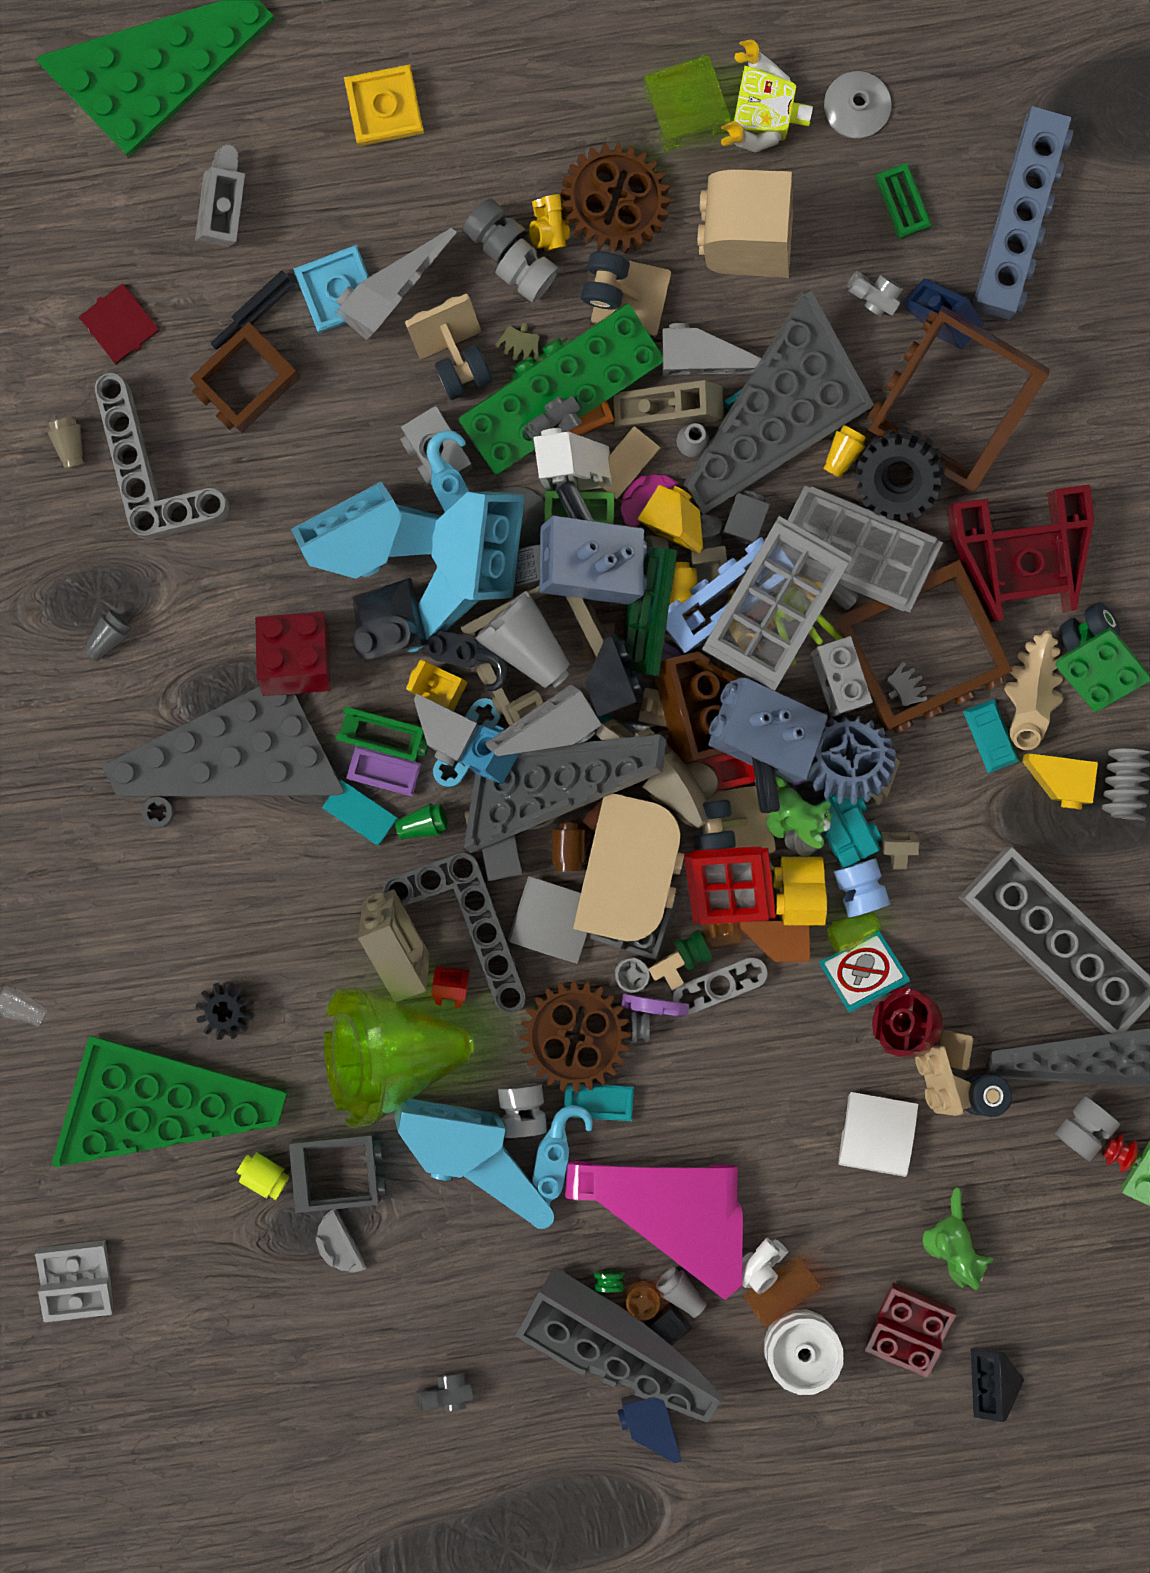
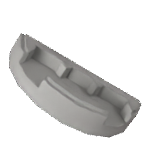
[316,1209,367,1273]

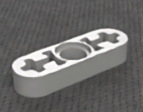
[672,957,767,1014]

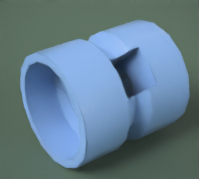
[833,858,891,917]

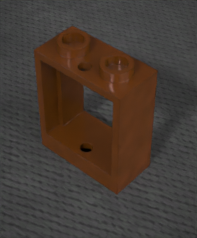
[189,322,300,433]

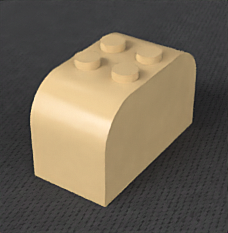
[697,170,793,278]
[573,793,684,941]

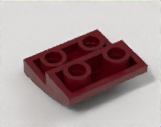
[864,1282,956,1378]

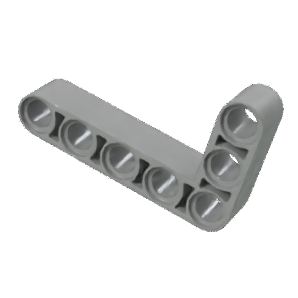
[95,373,230,540]

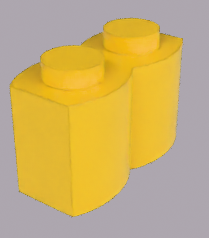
[774,856,827,925]

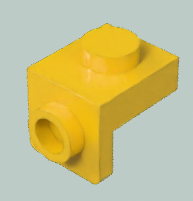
[406,659,468,711]

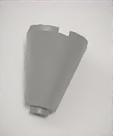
[475,591,570,688]

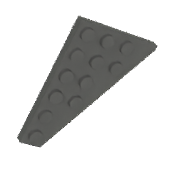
[683,290,874,515]
[102,687,344,797]
[986,1028,1150,1086]

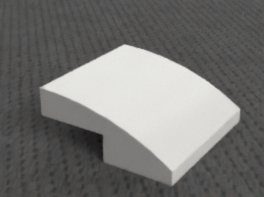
[838,1092,918,1177]

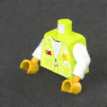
[721,39,813,152]

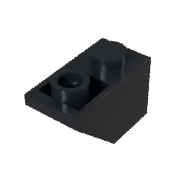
[585,636,644,717]

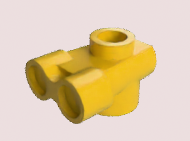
[529,194,570,252]

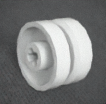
[764,1309,843,1395]

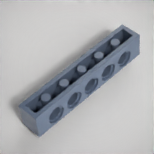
[972,106,1073,320]

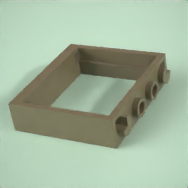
[461,586,608,726]

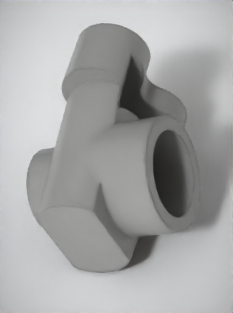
[847,271,903,316]

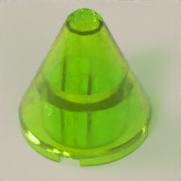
[323,987,474,1128]

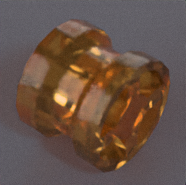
[625,1281,660,1320]

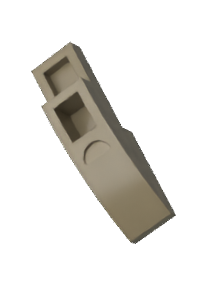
[595,719,708,828]

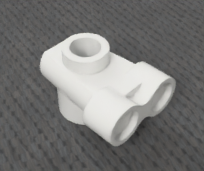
[742,1238,788,1294]

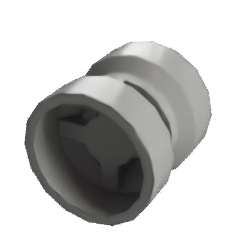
[615,957,650,992]

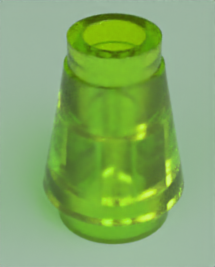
[827,912,880,953]

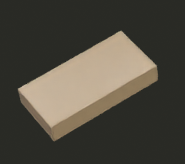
[591,426,660,501]

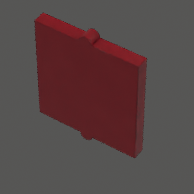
[79,283,160,364]

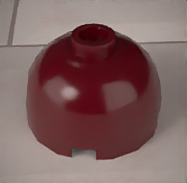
[872,988,943,1058]

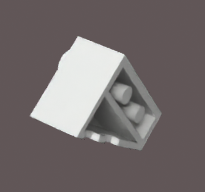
[534,428,612,491]

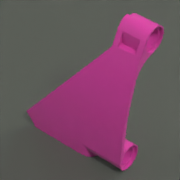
[565,1161,743,1300]

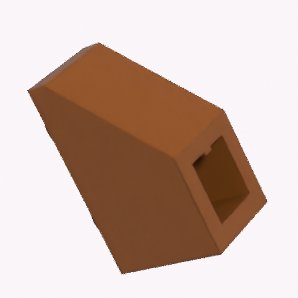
[738,915,810,962]

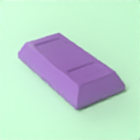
[346,746,421,797]

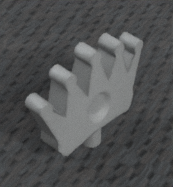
[886,662,927,707]

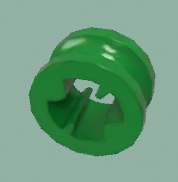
[594,1270,625,1292]

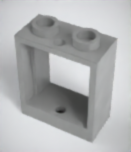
[809,636,873,718]

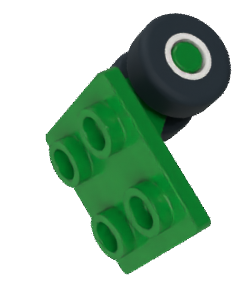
[1055,602,1150,712]

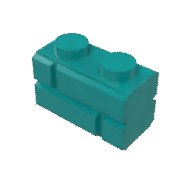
[814,795,882,868]

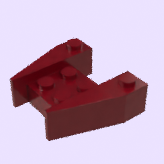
[946,484,1094,622]

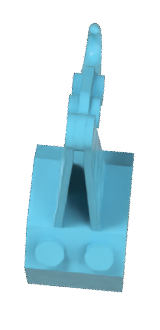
[291,430,469,579]
[394,1097,593,1229]

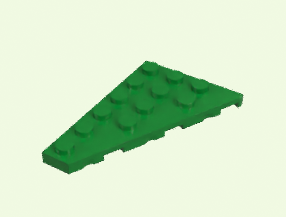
[36,0,275,158]
[51,1035,288,1167]

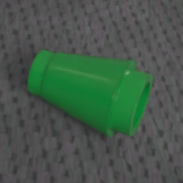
[395,803,448,840]

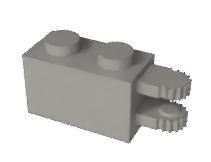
[195,144,245,247]

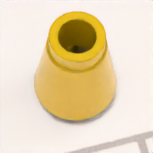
[823,425,867,479]

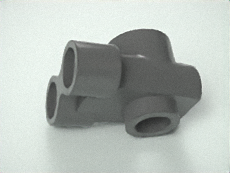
[524,395,582,441]
[416,1372,473,1412]

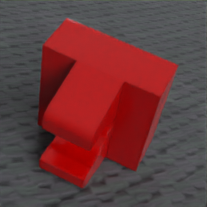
[431,966,469,1008]

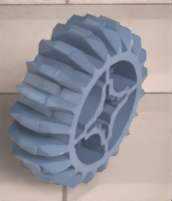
[807,715,896,806]

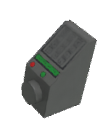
[513,545,540,592]

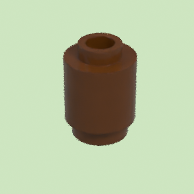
[552,823,586,871]

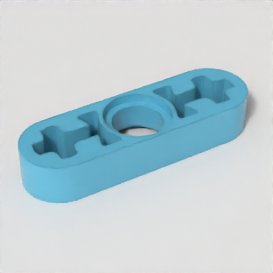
[433,698,501,787]

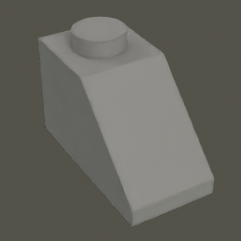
[414,694,479,766]

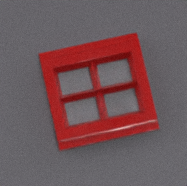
[684,846,776,925]

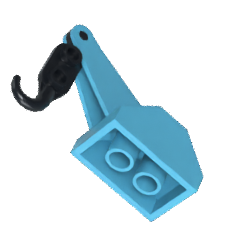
[408,492,525,691]

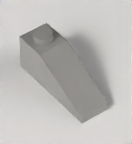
[661,323,761,376]
[485,685,602,756]

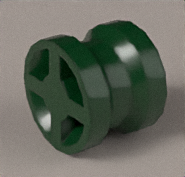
[674,929,713,972]

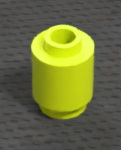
[236,1152,290,1200]

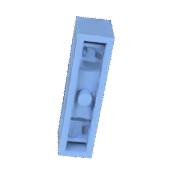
[666,537,795,655]

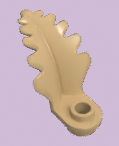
[1004,630,1063,750]

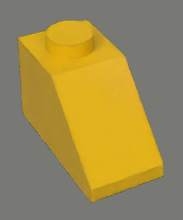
[637,485,703,554]
[1022,754,1098,810]

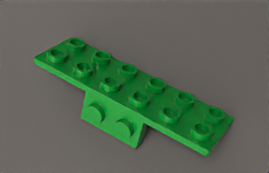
[459,304,663,474]

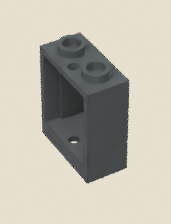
[289,1132,386,1213]

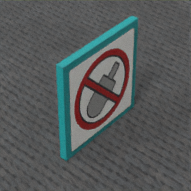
[819,931,910,1013]

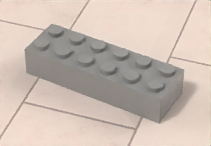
[958,847,1150,1035]

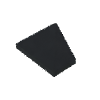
[971,1347,1024,1422]

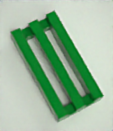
[874,163,932,240]

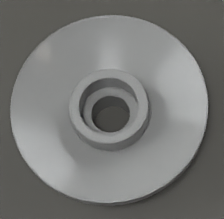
[824,71,891,139]

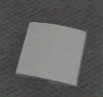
[507,876,587,964]
[35,1240,113,1322]

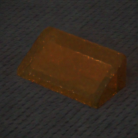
[743,1255,820,1327]

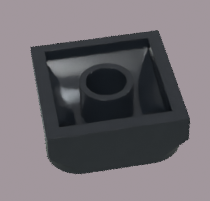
[352,578,428,663]

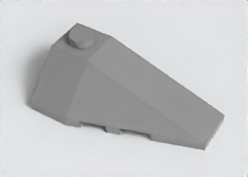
[335,228,456,340]

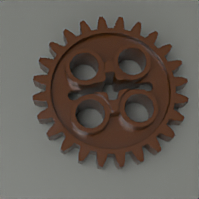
[560,143,671,253]
[519,980,631,1092]

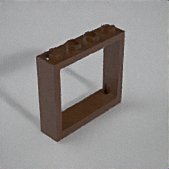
[868,306,1050,492]
[832,560,1013,734]

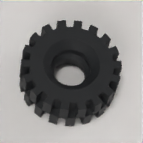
[855,428,945,521]

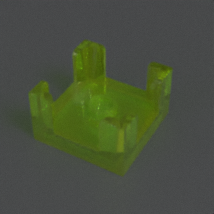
[643,54,731,152]

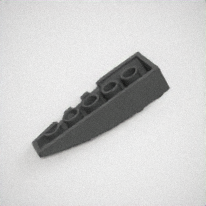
[515,1267,723,1423]

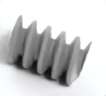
[1102,748,1150,821]

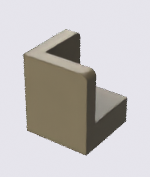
[689,546,731,591]

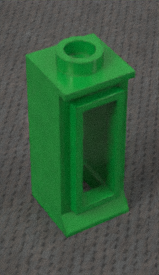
[336,707,428,763]

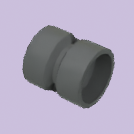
[462,198,527,263]

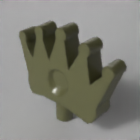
[495,323,539,361]

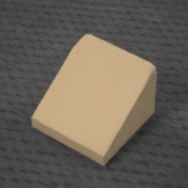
[940,1030,973,1070]

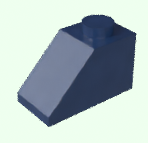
[902,278,984,350]
[617,1394,681,1463]

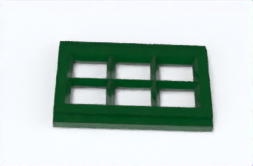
[623,547,677,676]

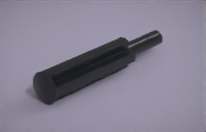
[211,270,295,350]

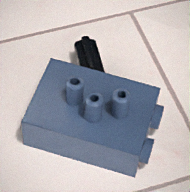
[540,481,647,605]
[708,678,828,814]

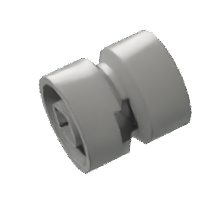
[495,239,560,304]
[498,1083,547,1138]
[1055,1096,1120,1162]

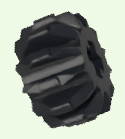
[196,982,255,1040]

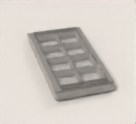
[778,486,943,612]
[702,516,852,691]

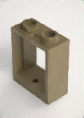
[358,890,430,1003]

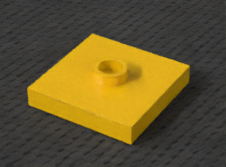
[344,64,424,147]

